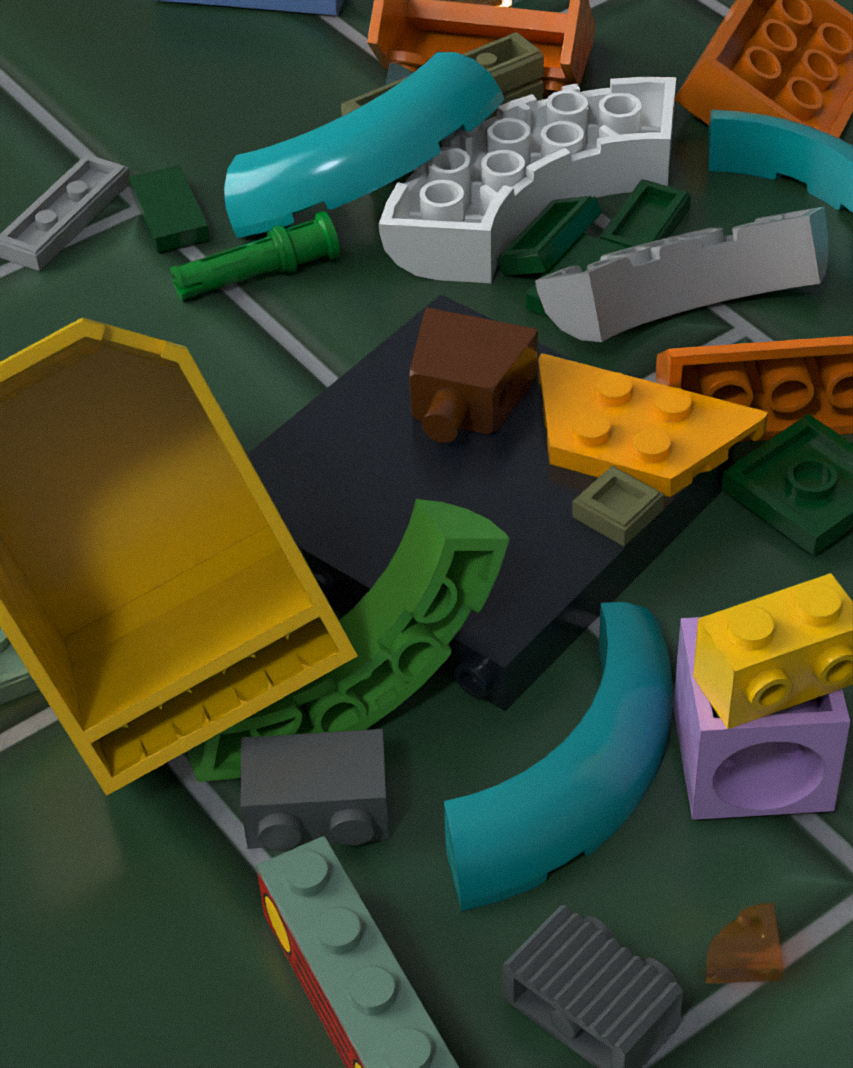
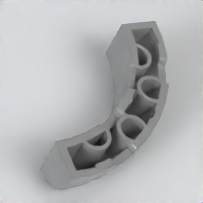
[535,207,828,342]

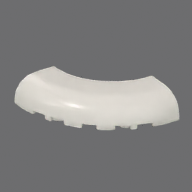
[379,77,676,283]

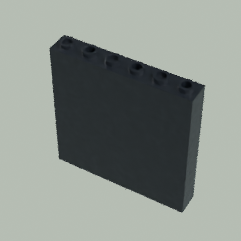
[247,294,734,711]

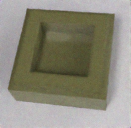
[572,466,664,546]

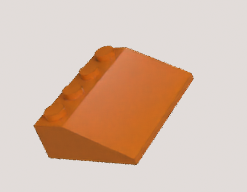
[675,0,853,138]

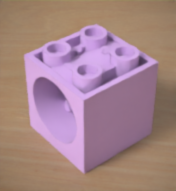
[673,617,850,820]

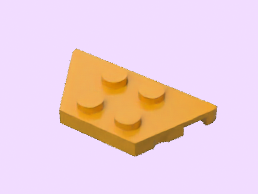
[538,353,768,497]

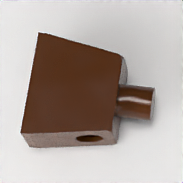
[409,307,538,443]

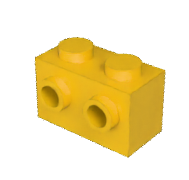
[693,573,853,730]

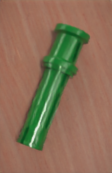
[170,211,340,302]

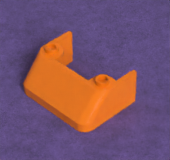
[367,0,596,97]

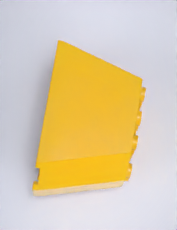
[0,317,358,796]

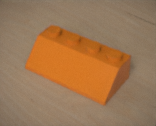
[655,336,853,442]

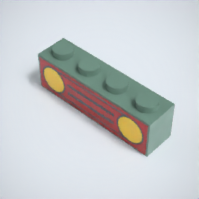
[256,836,459,1068]

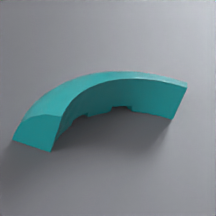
[224,52,505,238]
[707,110,853,213]
[444,602,674,911]

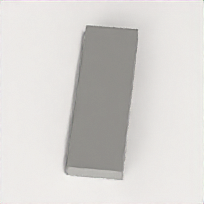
[0,154,131,271]

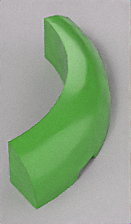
[188,499,510,782]

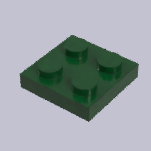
[721,413,853,556]

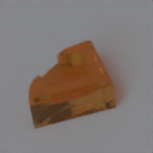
[705,903,783,984]

